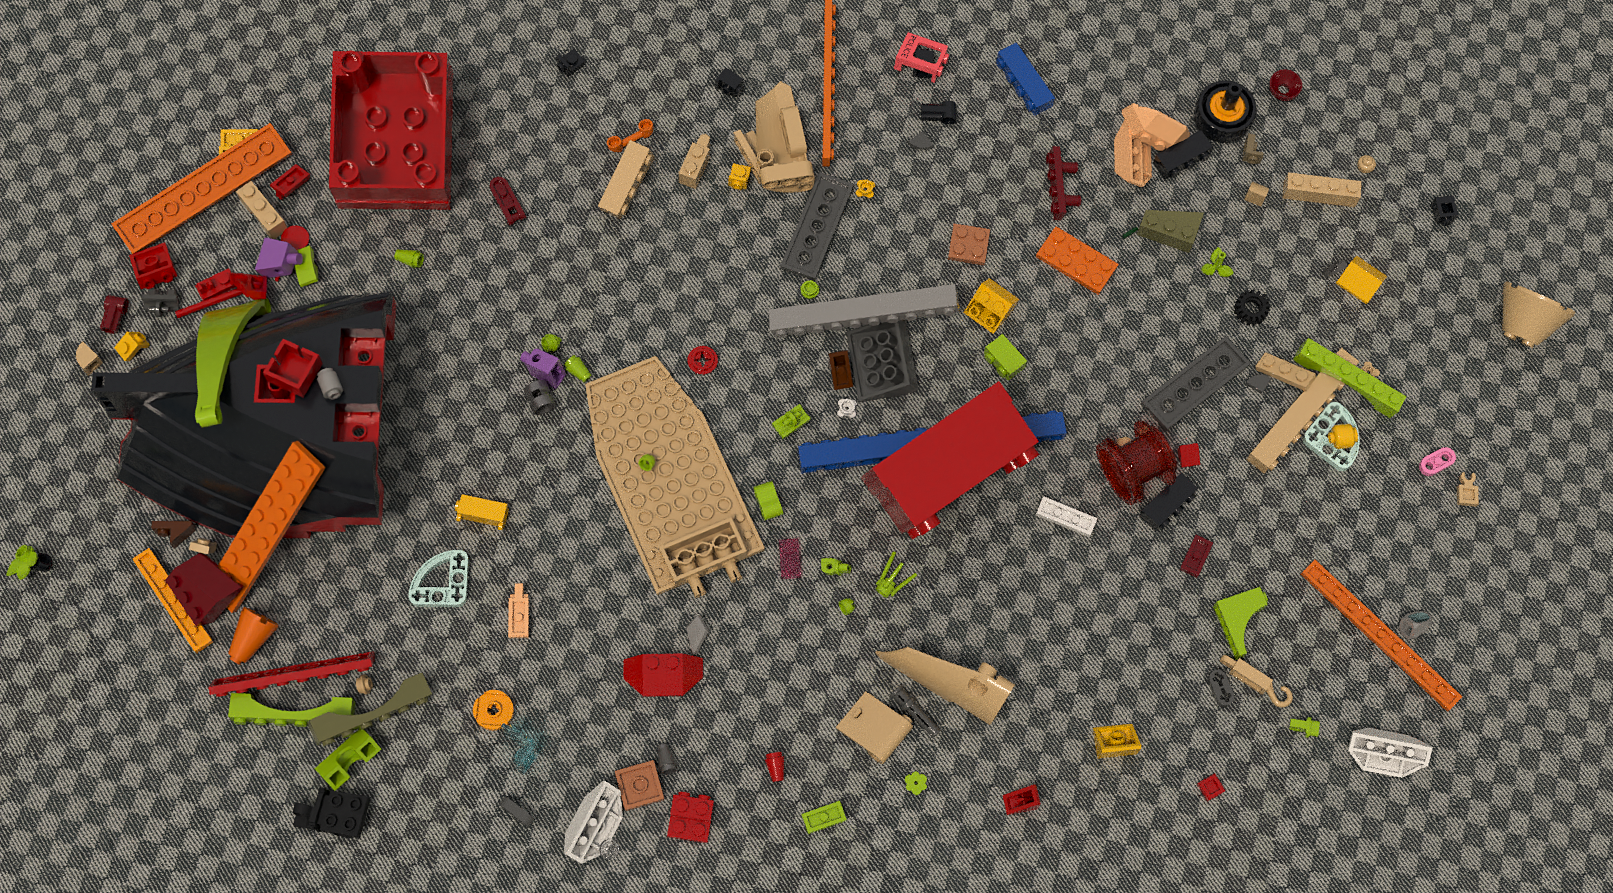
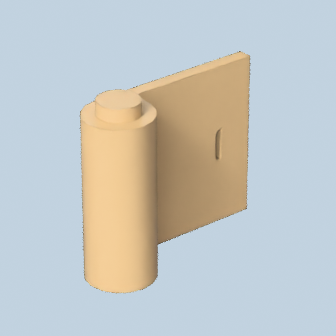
[836,691,913,764]

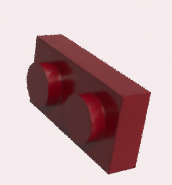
[1179,535,1213,578]

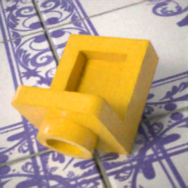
[114,332,150,361]

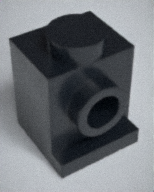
[715,67,744,98]
[1430,196,1458,226]

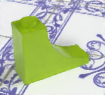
[1213,587,1268,660]

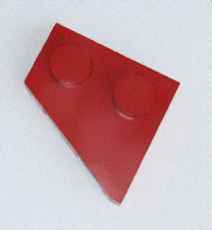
[229,272,267,300]

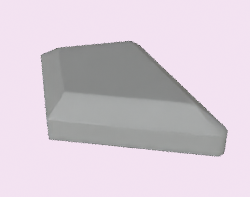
[686,615,709,655]

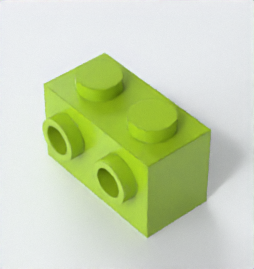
[984,334,1027,381]

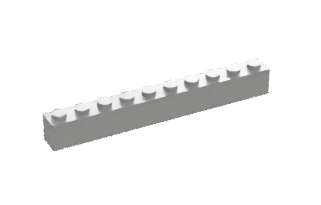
[769,284,960,338]

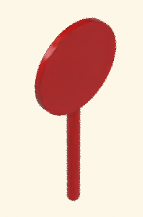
[275,225,309,282]

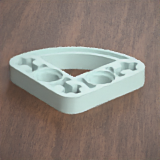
[1303,402,1360,471]
[408,550,469,607]

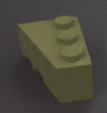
[1137,210,1204,253]

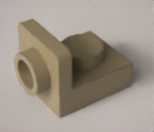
[1242,133,1264,164]

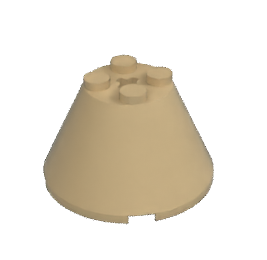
[1502,282,1576,348]

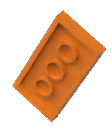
[1036,226,1119,295]

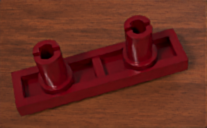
[1046,146,1081,221]

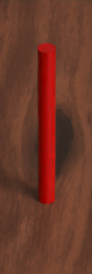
[175,288,243,318]

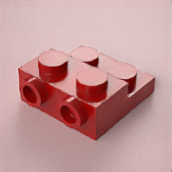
[129,242,177,289]
[667,792,714,843]

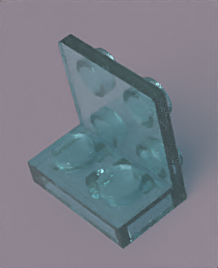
[501,723,539,774]

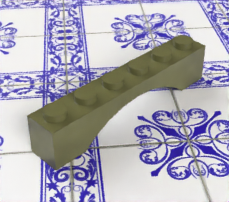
[308,673,432,747]

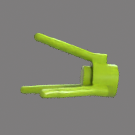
[875,551,917,598]

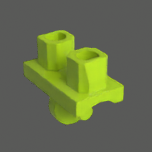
[772,404,811,439]

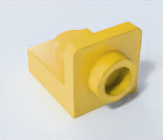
[728,164,751,190]

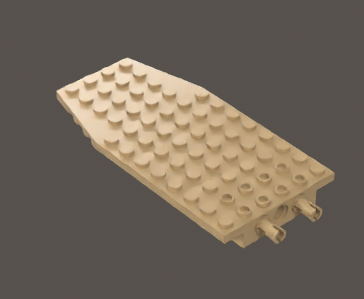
[585,356,765,598]

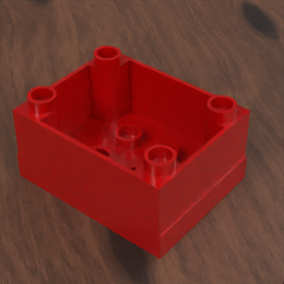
[329,50,453,210]
[861,381,1039,540]

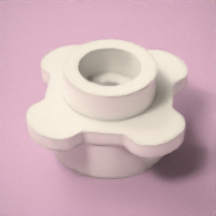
[837,399,857,418]

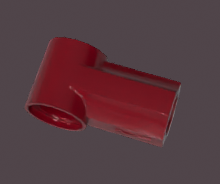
[100,295,129,334]

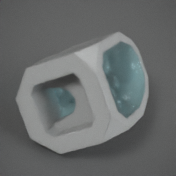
[1399,611,1432,640]

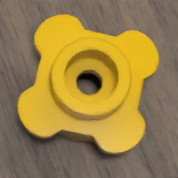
[856,180,875,198]

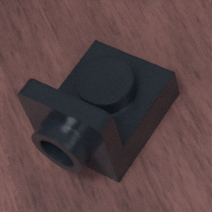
[556,49,585,77]

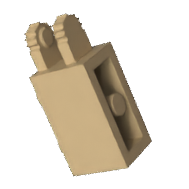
[679,134,710,189]

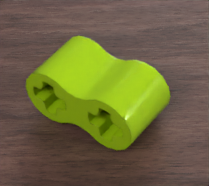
[753,481,783,521]

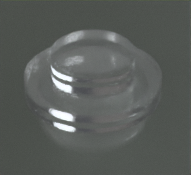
[599,839,619,860]

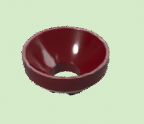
[1269,69,1302,101]

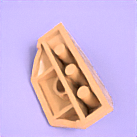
[1121,103,1190,151]
[1114,120,1152,187]

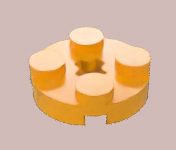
[473,690,514,731]

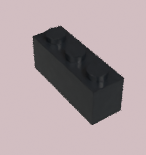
[1153,130,1213,179]
[1139,472,1198,532]

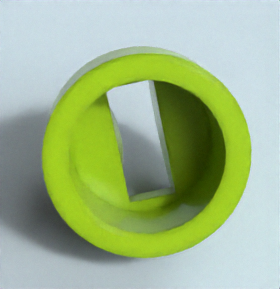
[638,454,655,471]
[838,598,856,615]

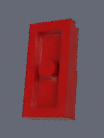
[270,164,310,200]
[195,268,236,301]

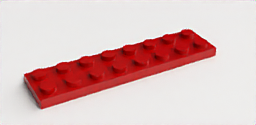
[208,651,375,697]

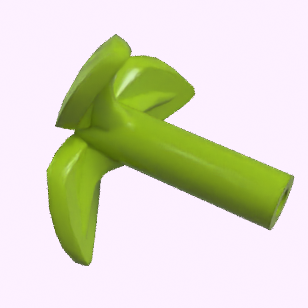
[1201,247,1234,277]

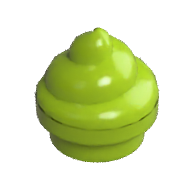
[541,334,562,353]

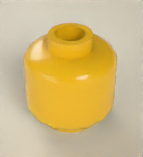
[1328,423,1358,449]

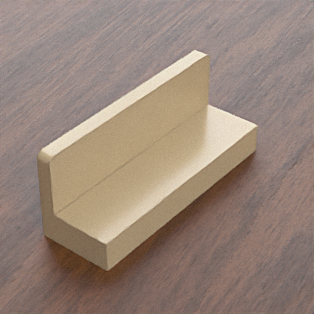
[734,130,768,184]

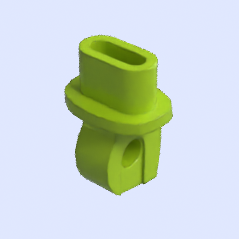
[821,558,851,576]
[1289,717,1320,738]

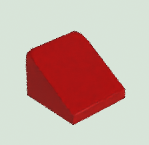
[1177,443,1200,468]

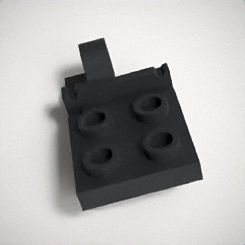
[292,787,371,838]

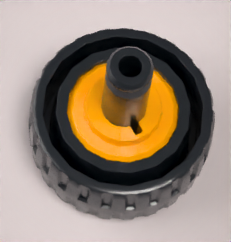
[1194,80,1257,143]

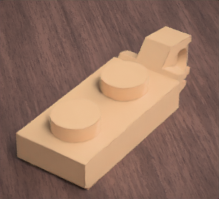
[508,583,529,638]

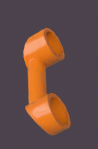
[607,119,654,152]

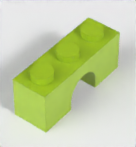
[314,728,381,791]

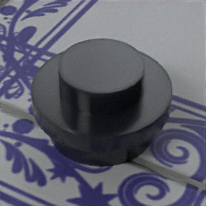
[33,553,53,572]

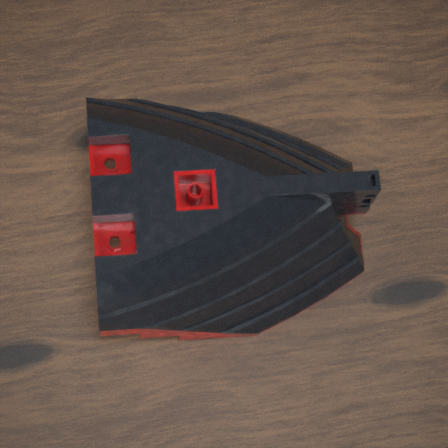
[91,292,396,538]

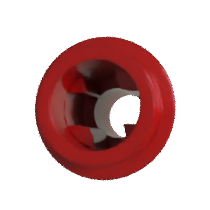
[765,752,784,782]

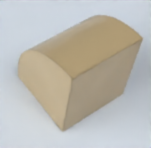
[1244,181,1269,206]
[76,341,103,376]

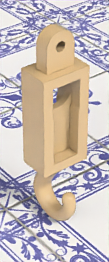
[1220,655,1293,708]

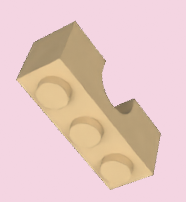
[236,181,287,239]

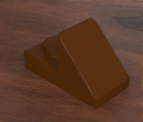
[828,350,853,390]
[151,521,196,549]

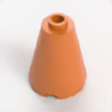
[228,607,279,664]

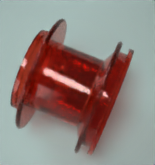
[1096,420,1177,505]

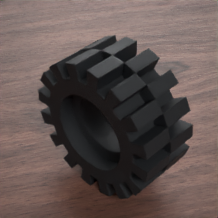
[1234,289,1270,326]

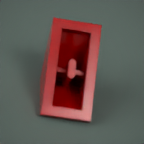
[1002,785,1041,815]

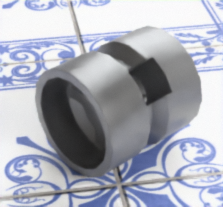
[523,380,556,415]

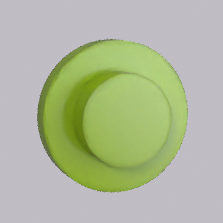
[801,280,819,299]

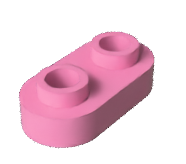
[1419,447,1456,476]

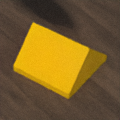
[1336,255,1387,304]
[1093,724,1141,759]

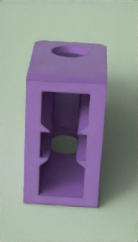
[255,238,303,278]
[520,348,566,390]

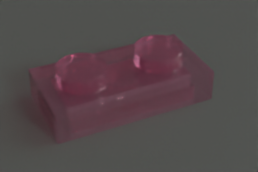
[779,539,801,579]

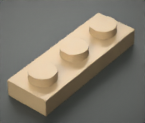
[1256,352,1316,392]

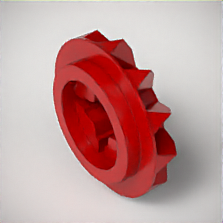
[688,346,718,376]

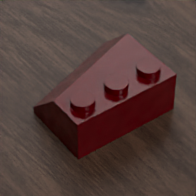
[165,553,244,627]

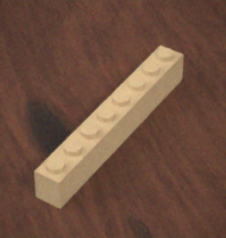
[1246,347,1359,474]

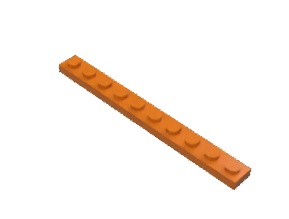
[822,0,836,167]
[1301,560,1462,712]

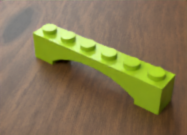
[1293,338,1407,418]
[228,693,356,727]

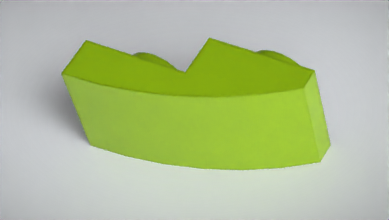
[295,246,318,287]

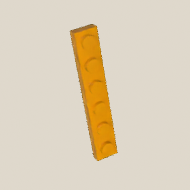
[132,548,213,654]

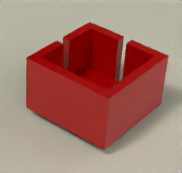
[263,339,323,398]

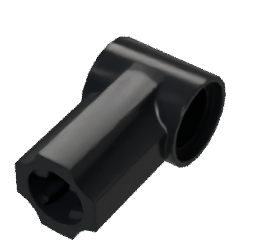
[921,101,957,125]

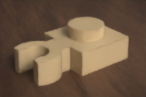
[1457,472,1479,507]
[189,538,217,554]

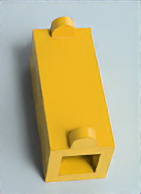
[455,494,509,530]

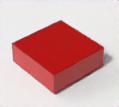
[1197,774,1225,802]

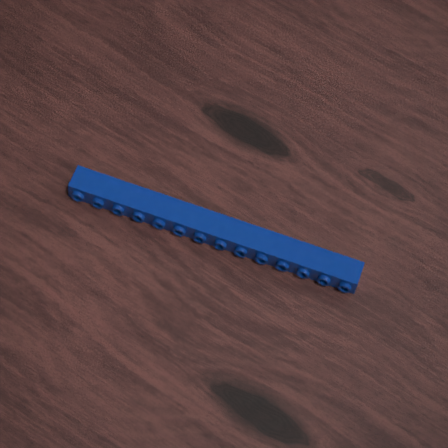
[798,411,1067,474]

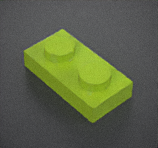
[801,801,847,835]

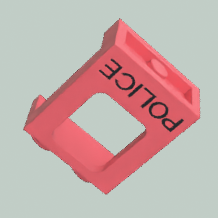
[894,32,950,83]

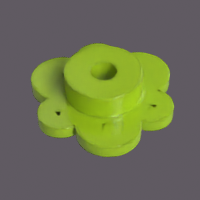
[905,771,927,795]

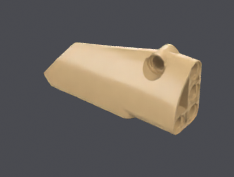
[755,81,815,193]
[875,647,1015,725]

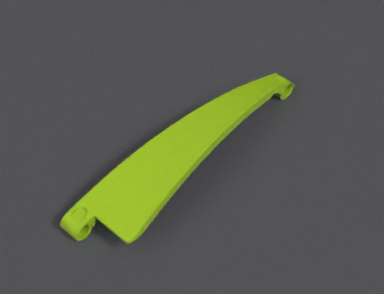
[195,298,271,428]

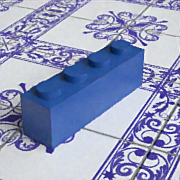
[996,42,1055,116]

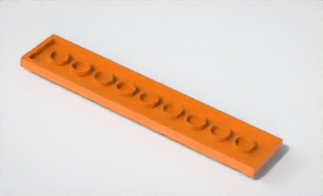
[111,123,292,254]
[218,441,326,613]

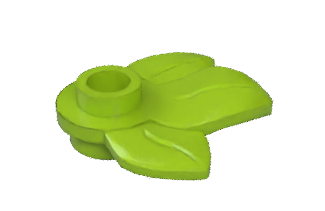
[6,545,38,580]

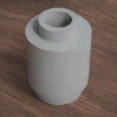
[317,368,343,400]

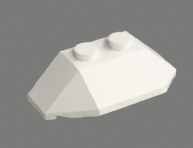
[1348,728,1433,778]
[564,781,623,864]

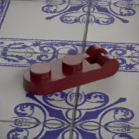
[489,177,526,226]

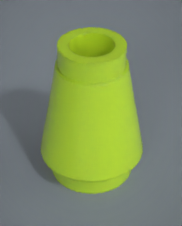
[394,249,424,269]
[564,355,592,383]

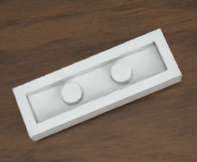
[1036,496,1097,537]

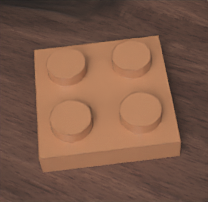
[948,223,990,265]
[615,760,664,811]

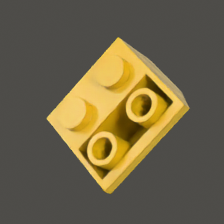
[963,278,1019,334]

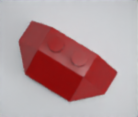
[623,653,703,697]

